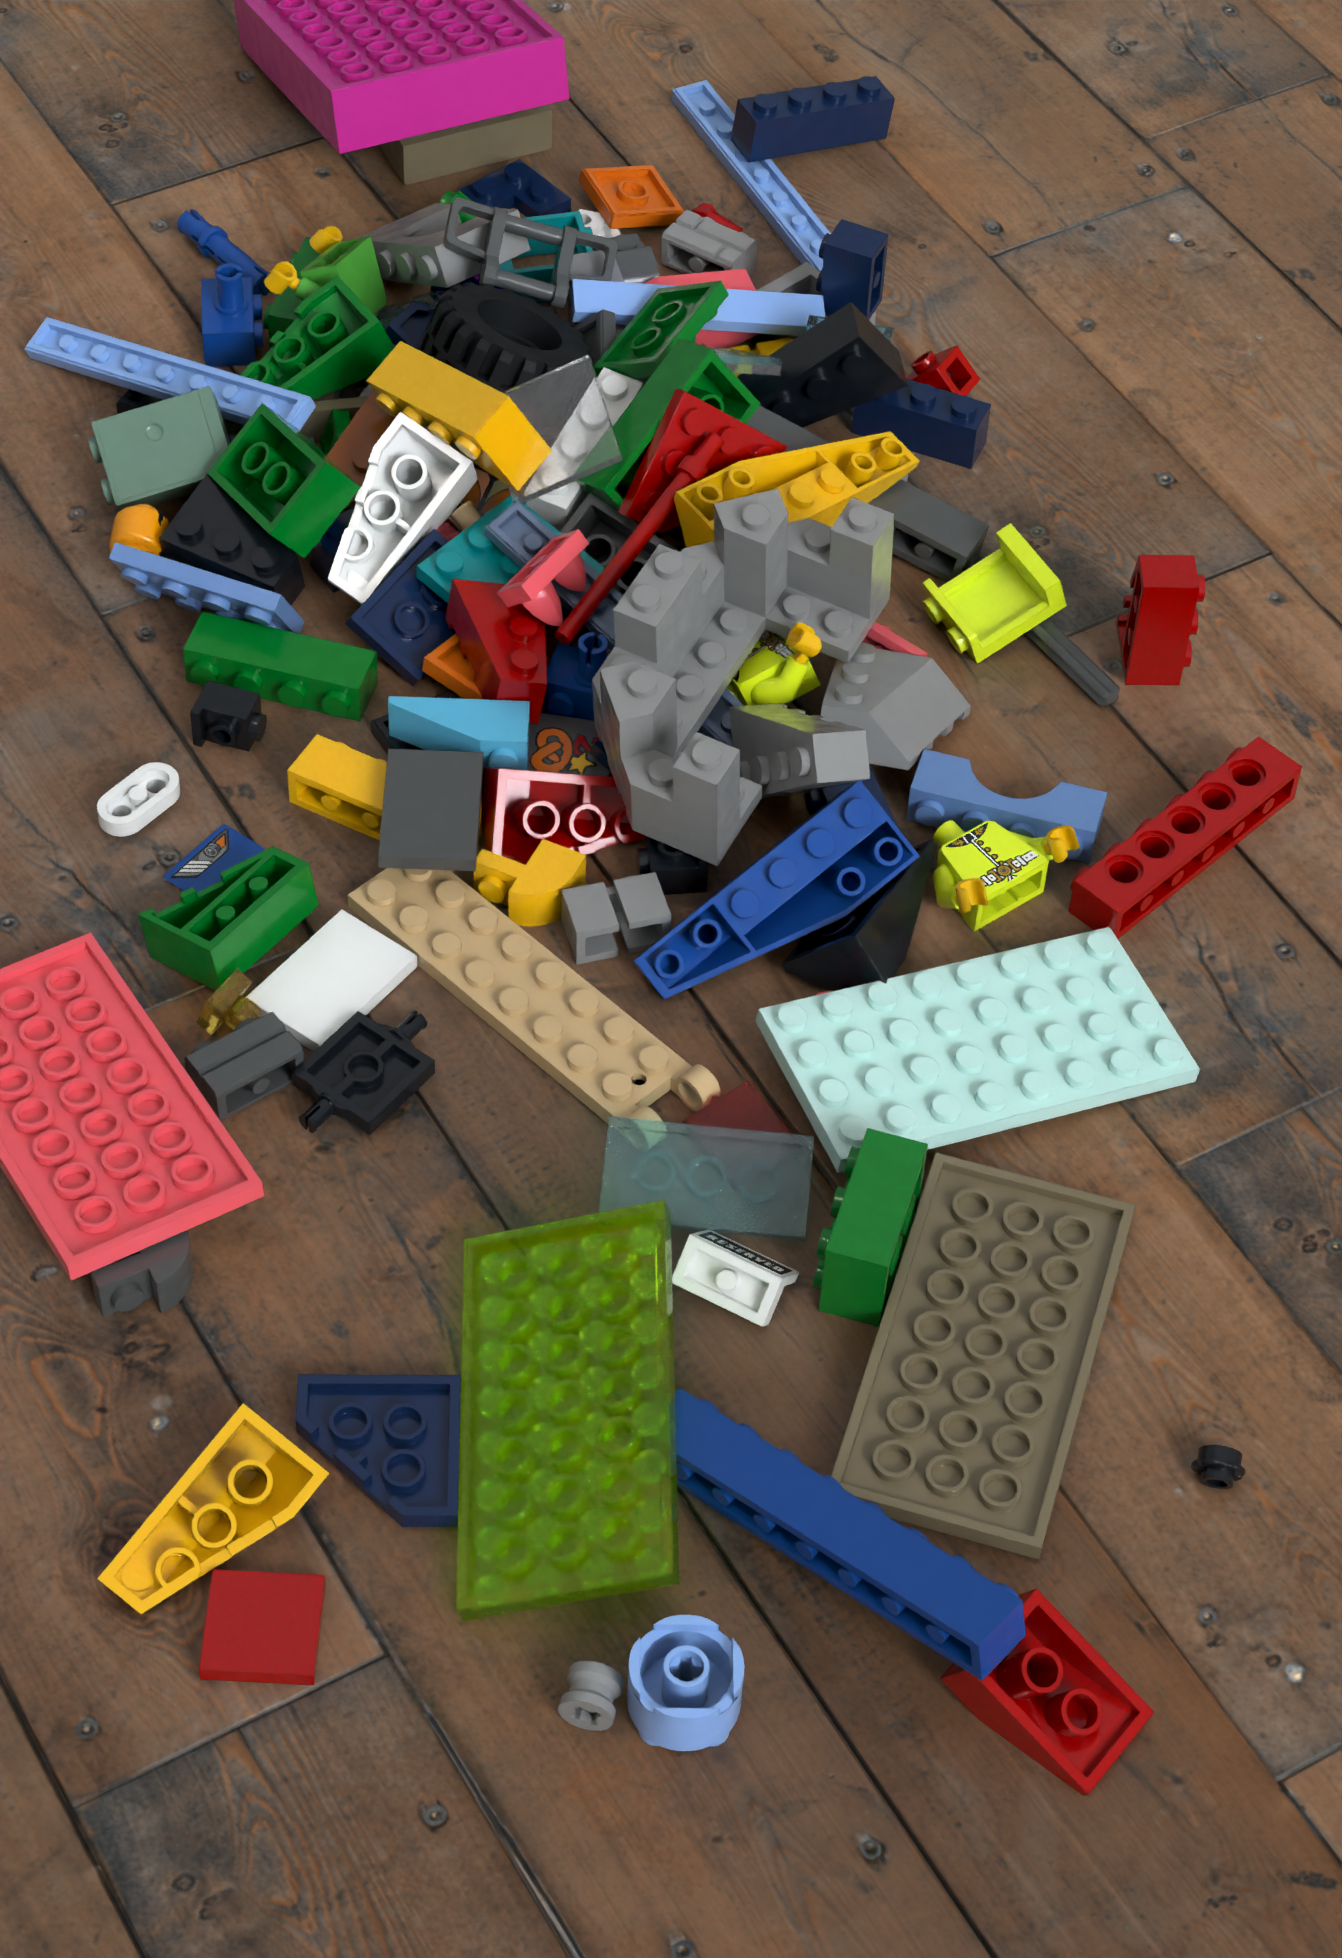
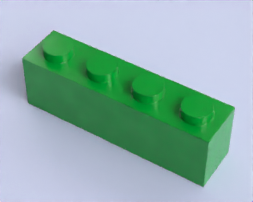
[183,612,378,722]

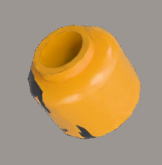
[109,504,170,558]

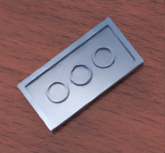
[109,542,305,634]

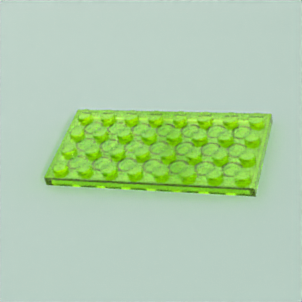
[456,1200,679,1621]

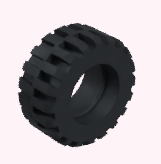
[418,282,593,431]

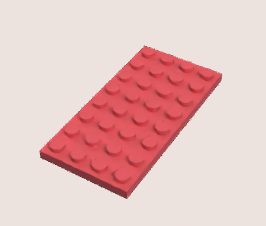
[0,932,265,1281]

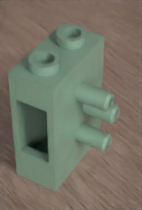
[88,386,230,511]

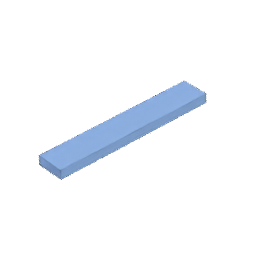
[570,279,826,336]

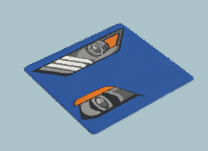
[163,824,266,893]

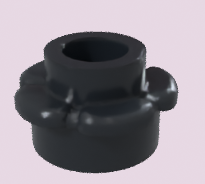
[1191,1445,1245,1489]

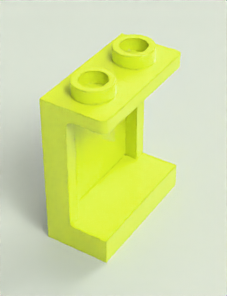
[922,523,1067,664]

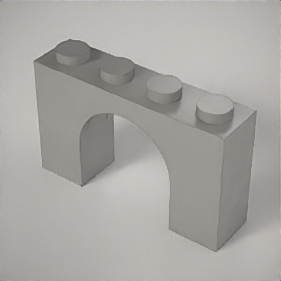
[355,203,531,288]

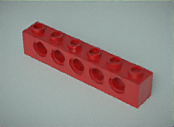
[1069,736,1302,939]

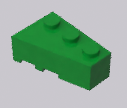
[138,846,319,993]

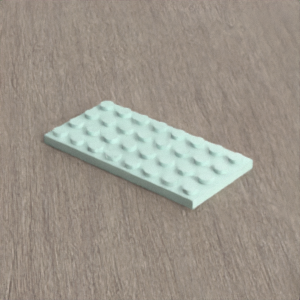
[756,927,1200,1173]

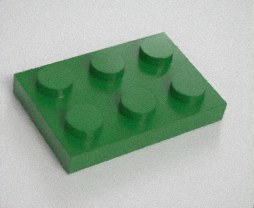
[591,281,729,379]

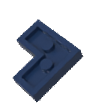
[457,159,571,217]

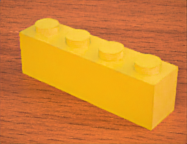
[287,734,482,872]

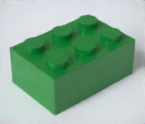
[207,403,361,558]
[813,1128,928,1327]

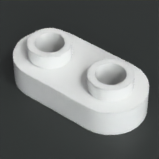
[97,762,180,837]

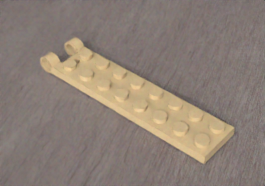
[347,868,721,1153]

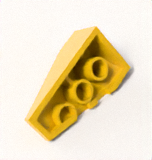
[97,1403,329,1615]

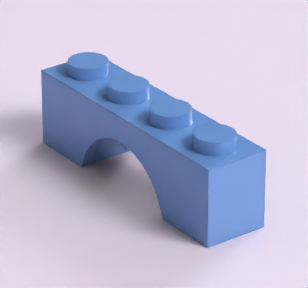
[906,749,1108,864]

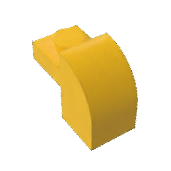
[474,839,586,927]

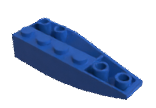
[633,781,920,1000]

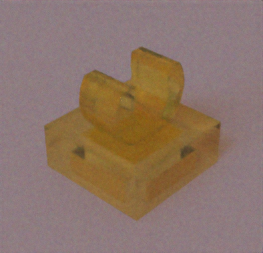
[196,969,261,1035]

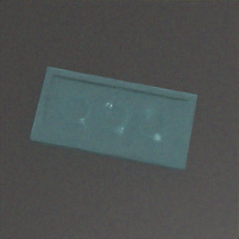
[598,1116,814,1241]

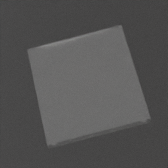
[502,355,623,504]

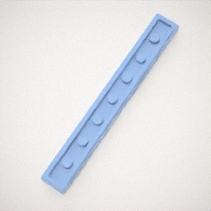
[671,80,831,272]
[24,317,316,430]

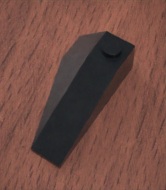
[781,840,937,991]

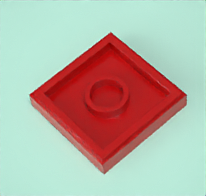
[199,1569,326,1685]

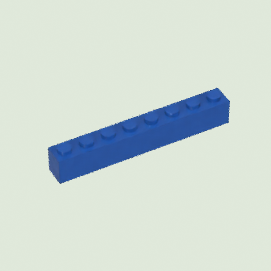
[636,1388,1026,1681]

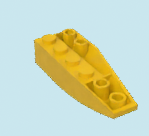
[674,431,920,548]

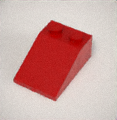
[940,1588,1154,1796]

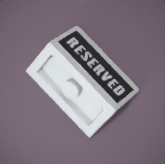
[670,1229,799,1327]

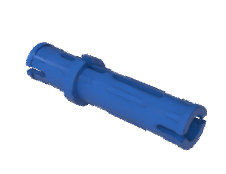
[177,209,270,296]

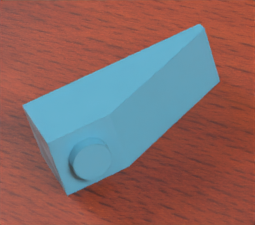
[388,696,530,770]

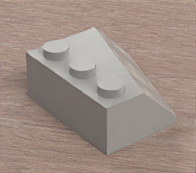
[820,642,971,770]

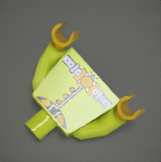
[726,622,822,706]
[932,820,1080,932]

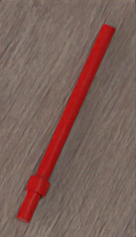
[555,432,724,645]

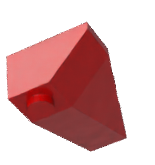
[481,766,645,865]

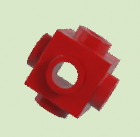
[906,345,980,396]

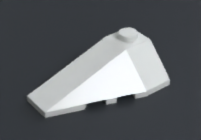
[328,412,478,605]

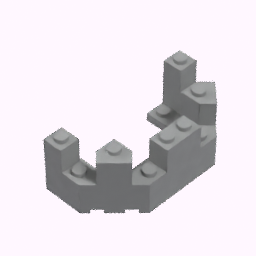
[592,488,894,866]

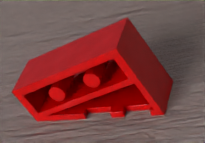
[1116,555,1205,685]
[445,579,547,724]

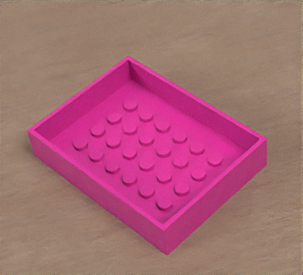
[234,0,570,154]

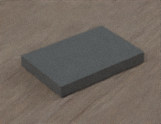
[378,749,484,871]

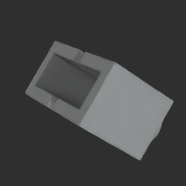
[561,872,671,965]

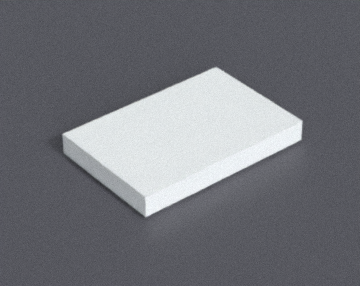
[245,909,418,1052]

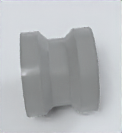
[558,1661,624,1731]

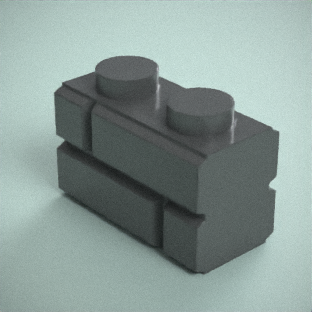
[184,1011,304,1121]

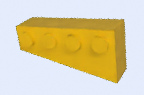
[367,341,552,491]

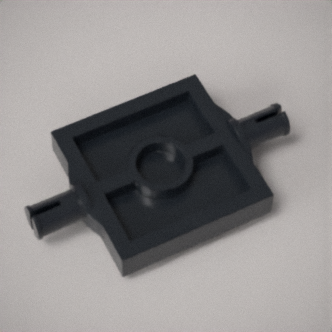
[292,1010,435,1135]

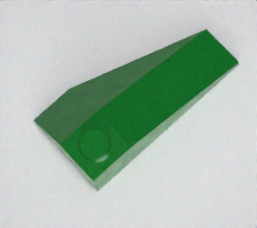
[238,276,394,428]

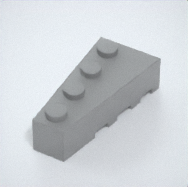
[729,703,871,799]

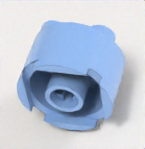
[627,1615,745,1751]

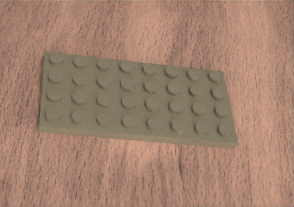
[831,1152,1136,1560]

